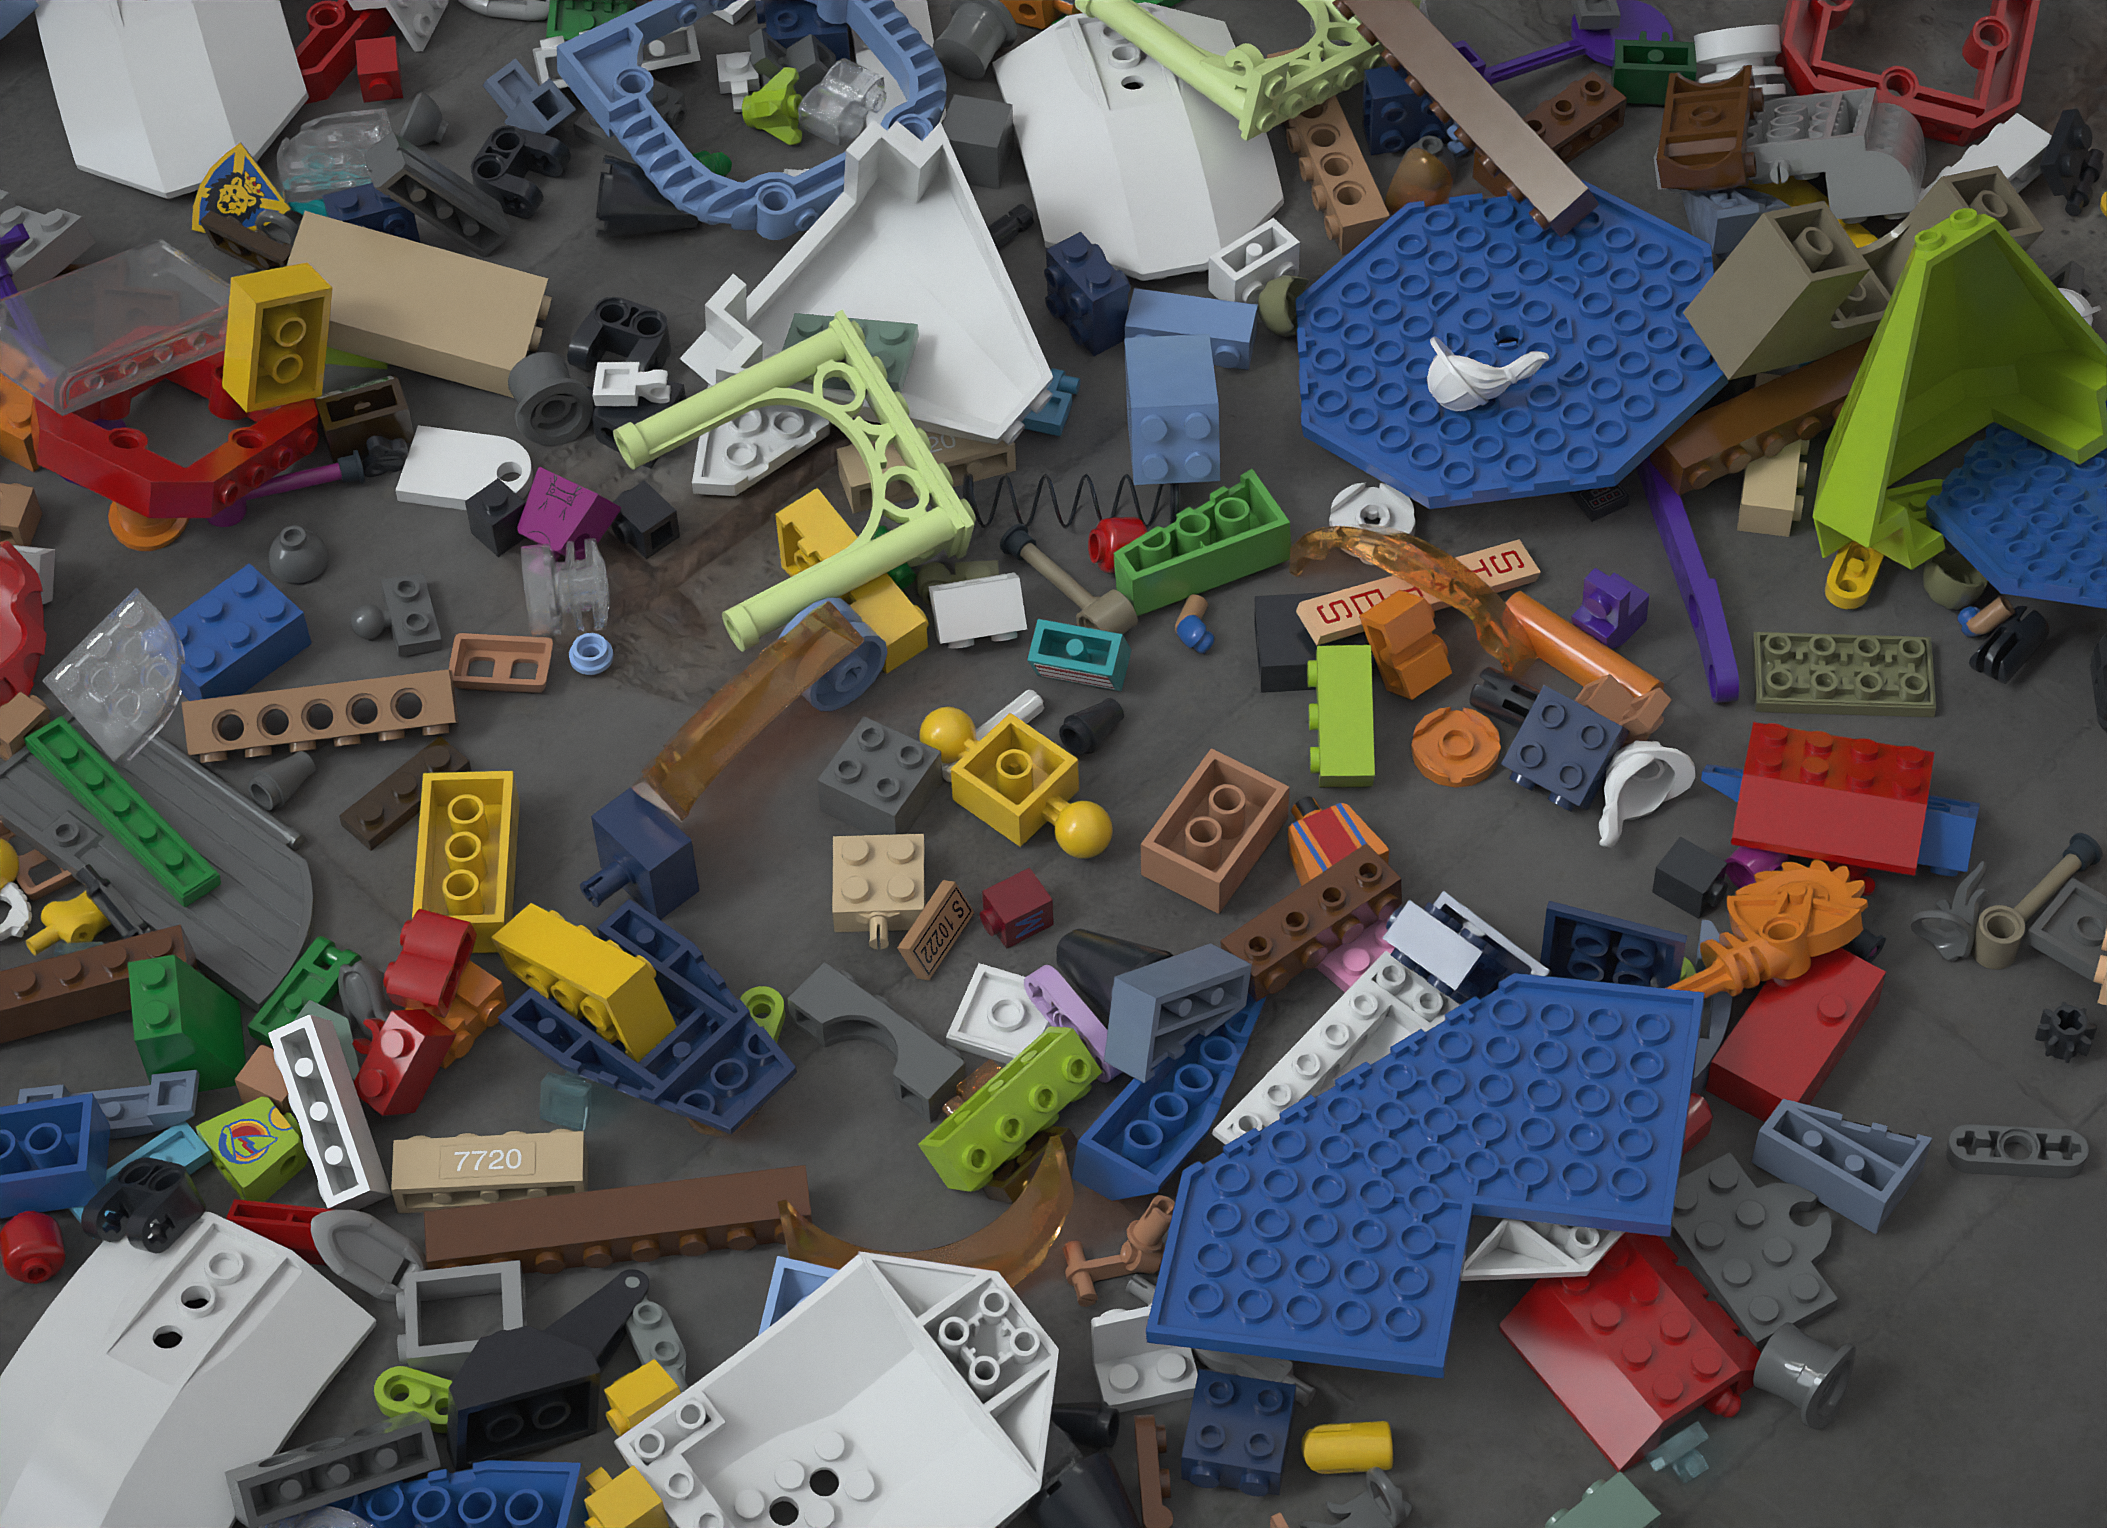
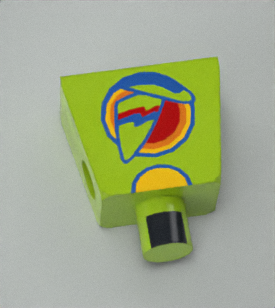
[196,1097,308,1202]

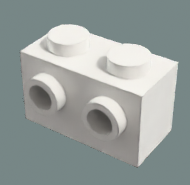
[1208,218,1300,304]
[929,572,1027,649]

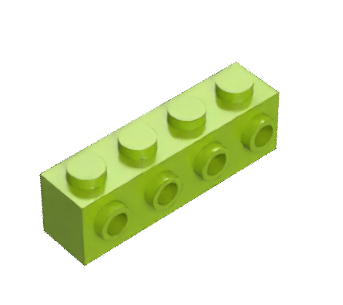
[918,1026,1102,1192]

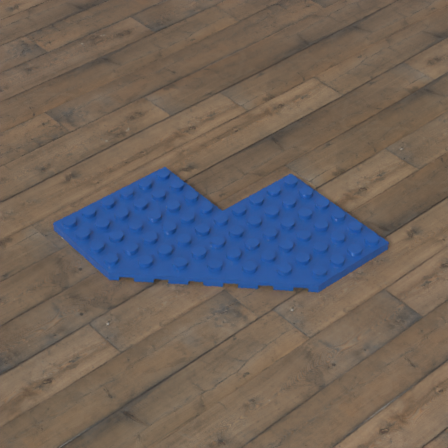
[1145,973,1704,1379]

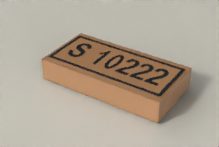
[897,880,975,980]

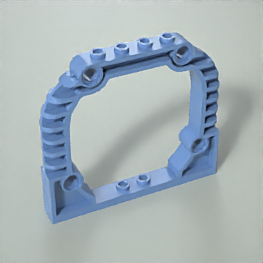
[557,0,947,240]

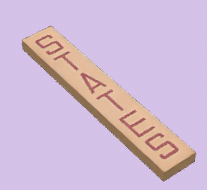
[1296,539,1541,645]

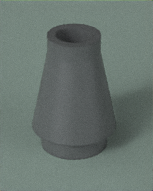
[248,751,316,810]

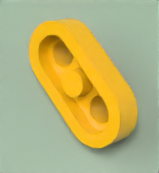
[1825,540,1884,609]

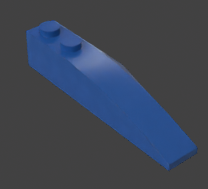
[1701,764,1980,876]
[1072,993,1266,1201]
[287,1460,589,1528]

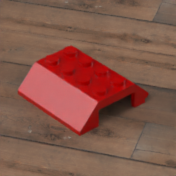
[1731,722,1935,876]
[1498,1232,1761,1473]

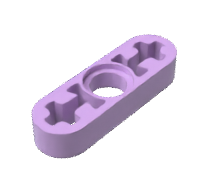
[1024,965,1123,1083]

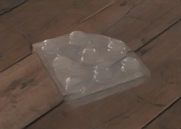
[277,108,393,203]
[42,587,185,768]

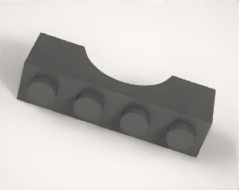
[787,962,967,1124]

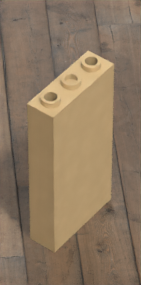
[287,211,552,398]

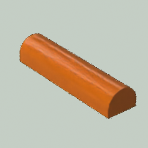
[1496,591,1664,698]

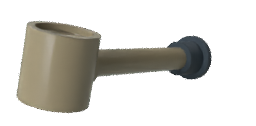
[1000,524,1138,635]
[1971,833,2103,969]

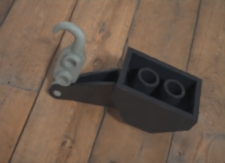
[447,1269,689,1472]

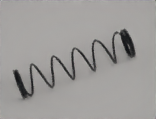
[963,473,1179,529]

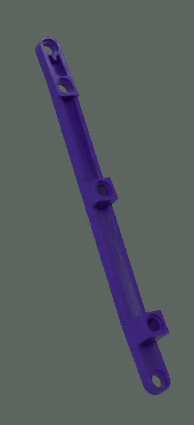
[1573,172,1739,703]

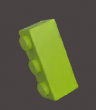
[1307,645,1375,787]

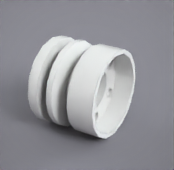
[1694,25,1786,100]

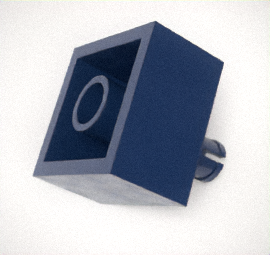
[580,785,700,920]

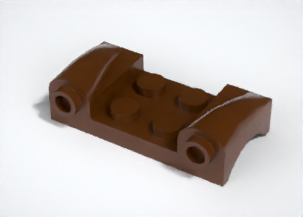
[1656,65,1765,191]

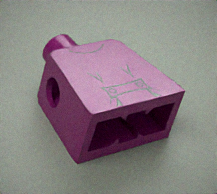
[517,467,621,577]

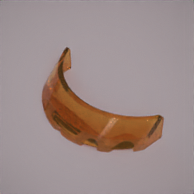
[1289,524,1538,681]
[631,601,865,821]
[777,1135,1075,1289]

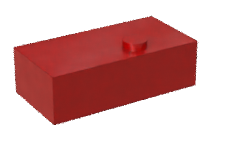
[1706,948,1886,1122]

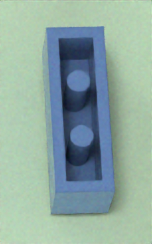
[1125,288,1258,370]

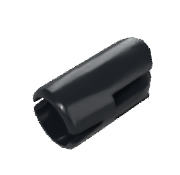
[1969,606,2050,684]
[1469,667,1540,729]

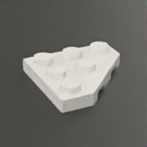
[692,385,832,496]

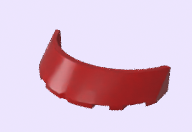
[0,541,47,707]

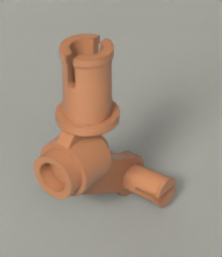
[1062,1195,1175,1307]

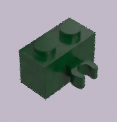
[1611,31,1697,104]

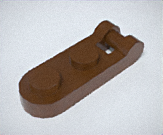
[1134,1414,1173,1528]

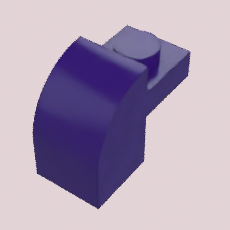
[1571,568,1650,649]

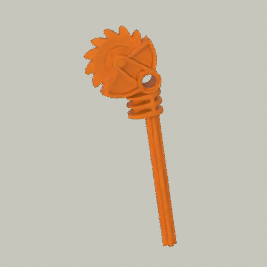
[1665,859,1868,999]

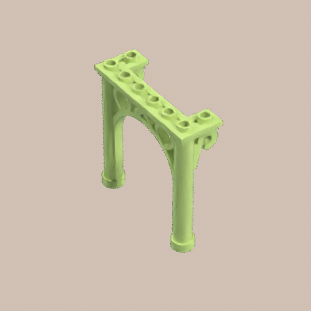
[1075,0,1421,141]
[613,309,976,652]

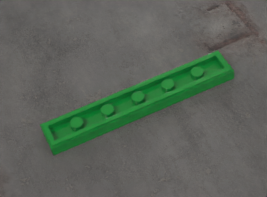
[24,716,222,908]

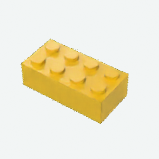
[412,771,520,953]

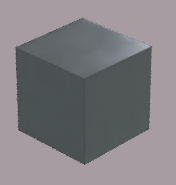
[941,94,1014,190]

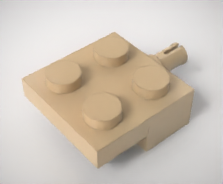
[832,834,926,949]

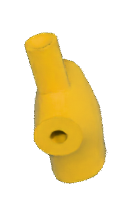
[26,890,111,956]

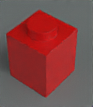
[355,36,403,103]

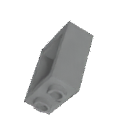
[396,1260,528,1378]

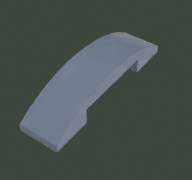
[1691,920,1732,1094]
[17,1070,200,1139]

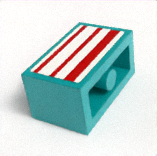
[1027,619,1132,691]

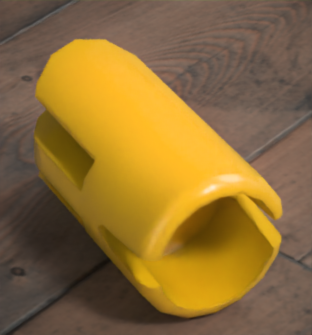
[1300,1421,1393,1474]

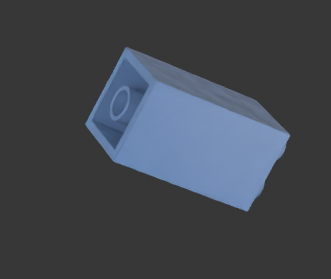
[1124,334,1220,485]

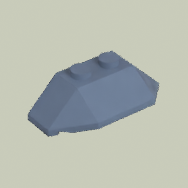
[1681,188,1791,259]

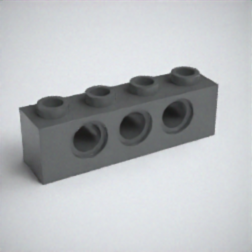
[225,1411,441,1528]

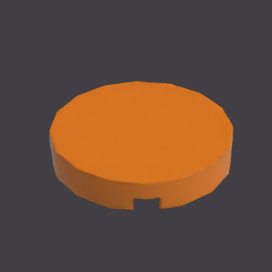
[1411,707,1501,788]

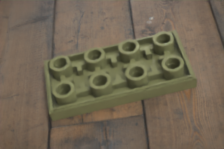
[1752,632,1936,717]

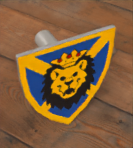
[192,142,291,233]

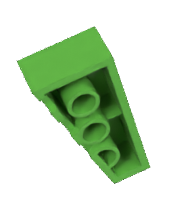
[1114,469,1292,616]

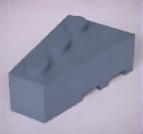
[1104,943,1252,1083]
[1751,1099,1932,1234]

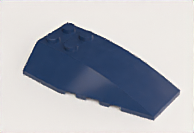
[498,899,797,1135]

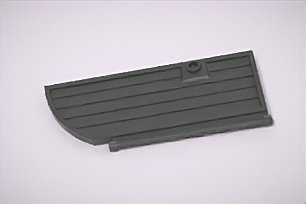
[0,687,315,1013]

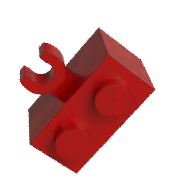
[352,1009,457,1116]

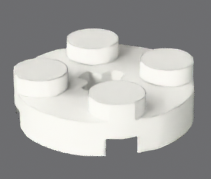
[1329,482,1416,565]

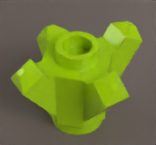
[742,67,815,145]

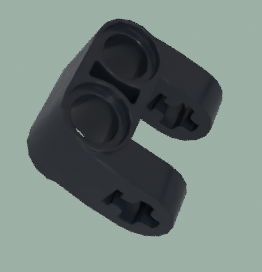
[470,125,571,219]
[567,296,671,372]
[81,1157,206,1254]

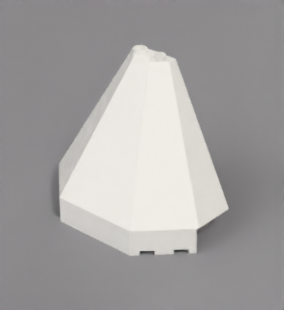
[680,120,1053,445]

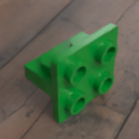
[546,0,637,41]

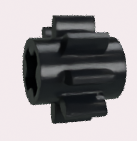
[2035,1002,2097,1063]

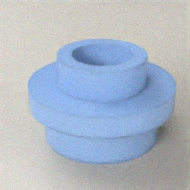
[569,633,613,675]

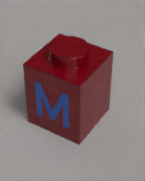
[979,867,1054,949]

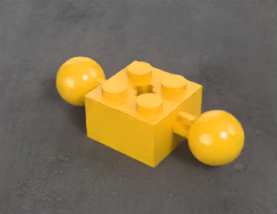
[919,707,1113,859]

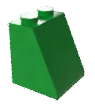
[128,954,246,1092]

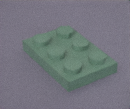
[782,313,919,393]

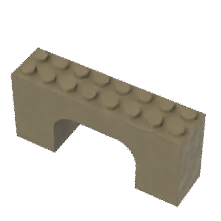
[1683,165,2045,380]

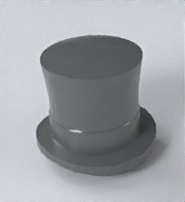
[933,0,1018,80]
[508,352,593,446]
[1753,1322,1856,1430]

